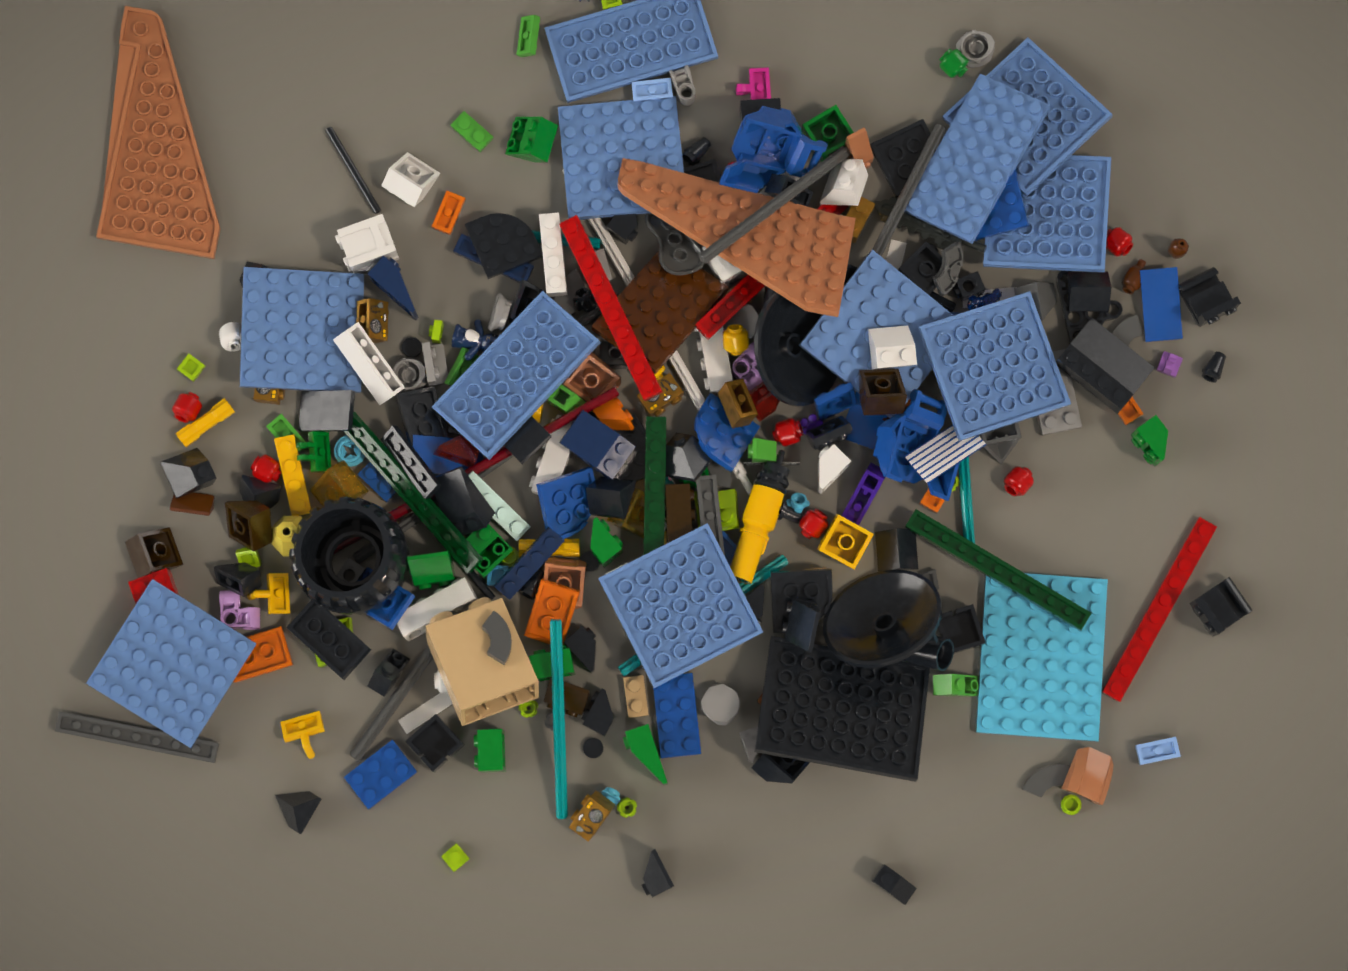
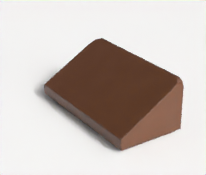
[170,492,215,516]

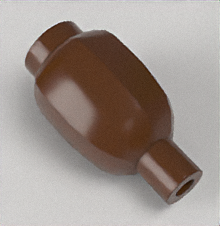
[1168,238,1189,259]
[1122,259,1146,294]

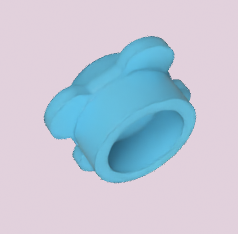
[786,493,810,513]
[601,787,621,805]

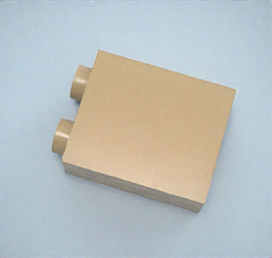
[425,597,539,726]

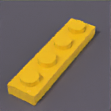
[274,434,312,516]

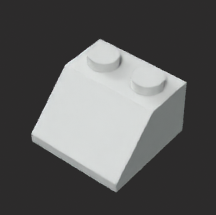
[382,152,440,207]
[820,159,868,206]
[868,326,917,370]
[818,444,851,495]

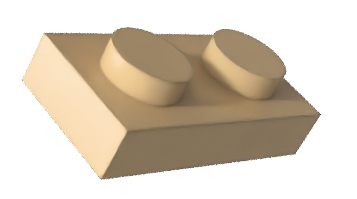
[623,675,649,718]

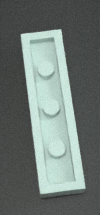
[468,471,531,541]

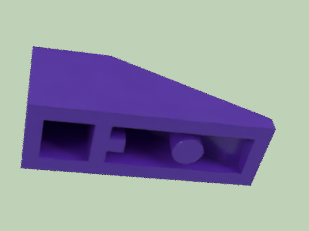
[841,462,885,525]

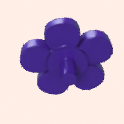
[800,414,823,434]

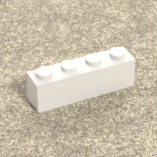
[539,212,568,297]
[333,322,405,405]
[694,327,733,394]
[529,415,575,495]
[397,577,478,642]

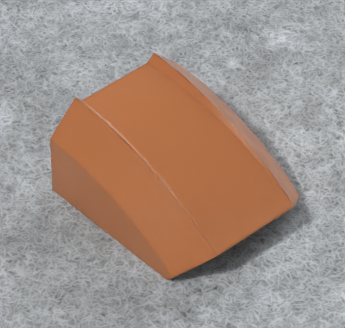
[563,352,621,402]
[544,557,587,610]
[1061,747,1113,805]

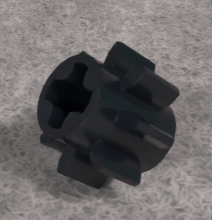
[573,287,597,312]

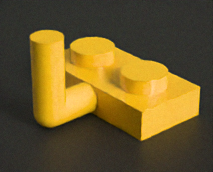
[247,573,290,614]
[280,711,325,759]

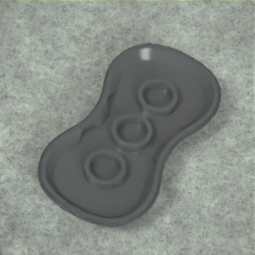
[645,213,704,276]

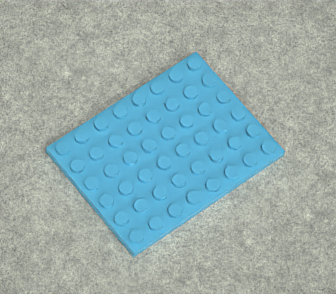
[976,573,1108,742]

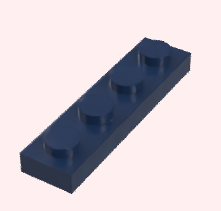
[453,234,534,283]
[494,526,564,600]

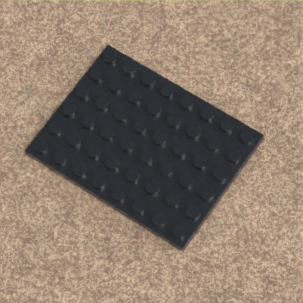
[754,636,930,782]

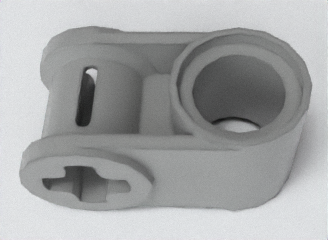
[669,65,696,106]

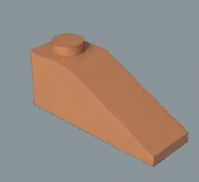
[845,128,873,169]

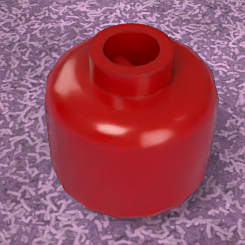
[1106,227,1133,257]
[172,392,202,423]
[772,418,804,447]
[250,454,282,483]
[1004,467,1034,497]
[799,508,829,539]

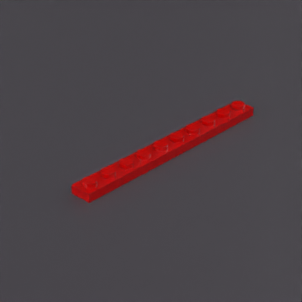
[695,205,848,340]
[559,215,663,401]
[1102,517,1217,702]

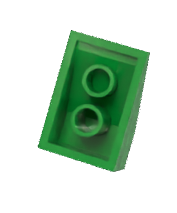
[407,551,456,590]
[622,724,668,785]

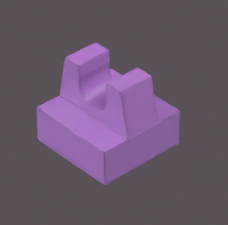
[1156,351,1183,378]

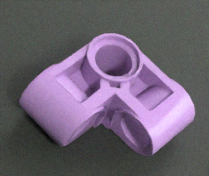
[731,342,765,396]
[219,590,260,630]

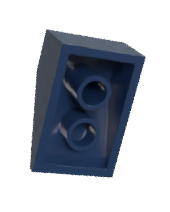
[367,256,419,320]
[559,410,636,479]

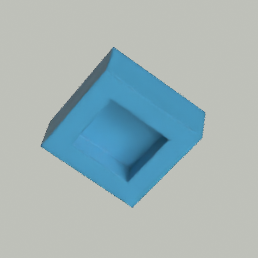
[487,565,509,586]

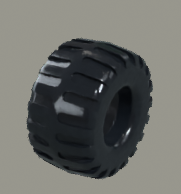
[289,497,410,615]

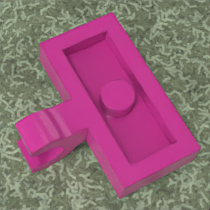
[736,68,771,100]

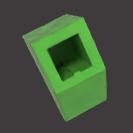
[547,385,590,414]
[748,438,776,463]
[933,674,979,696]

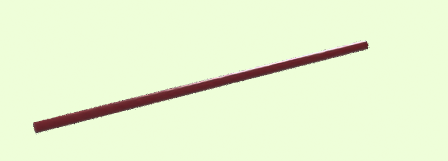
[334,387,619,554]

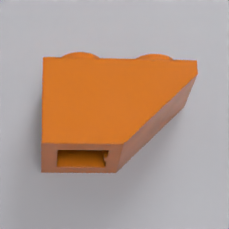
[592,397,634,430]

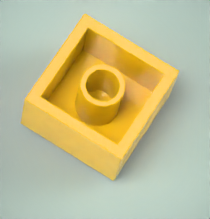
[817,514,874,570]

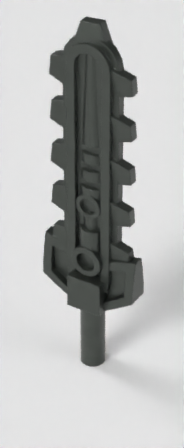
[874,196,987,253]

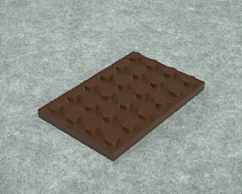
[591,251,729,374]

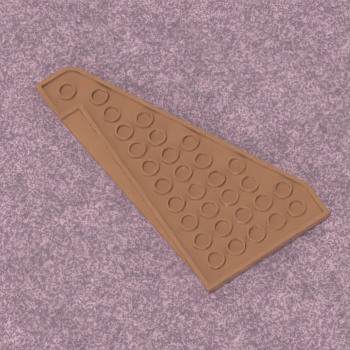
[96,6,221,259]
[617,158,856,317]

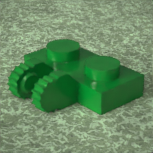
[296,431,332,473]

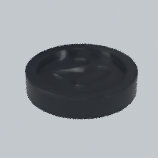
[402,337,422,358]
[580,551,600,571]
[583,738,604,758]

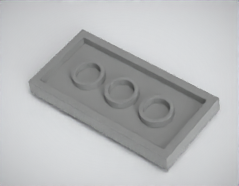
[1038,349,1082,436]

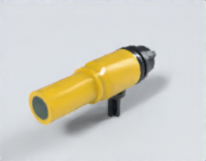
[730,450,803,584]

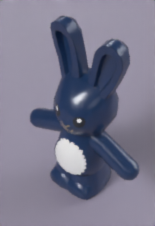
[452,319,499,361]

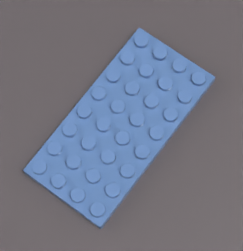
[544,0,718,103]
[904,74,1050,244]
[432,291,600,460]

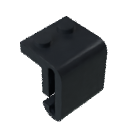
[1178,267,1241,327]
[1189,577,1253,637]

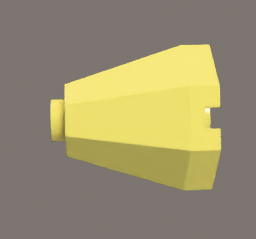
[271,516,302,557]

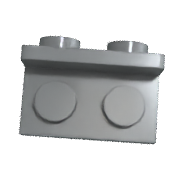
[422,342,448,386]

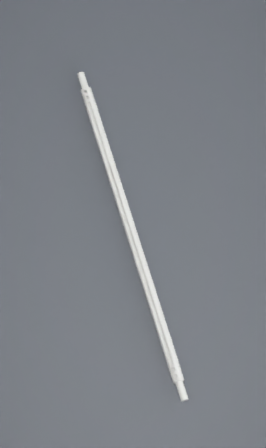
[562,169,752,495]

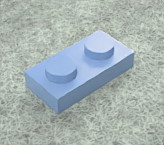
[631,78,673,102]
[1135,737,1181,765]

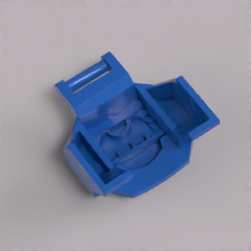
[719,106,828,193]
[873,389,960,501]

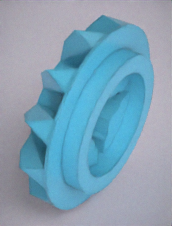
[334,435,365,467]

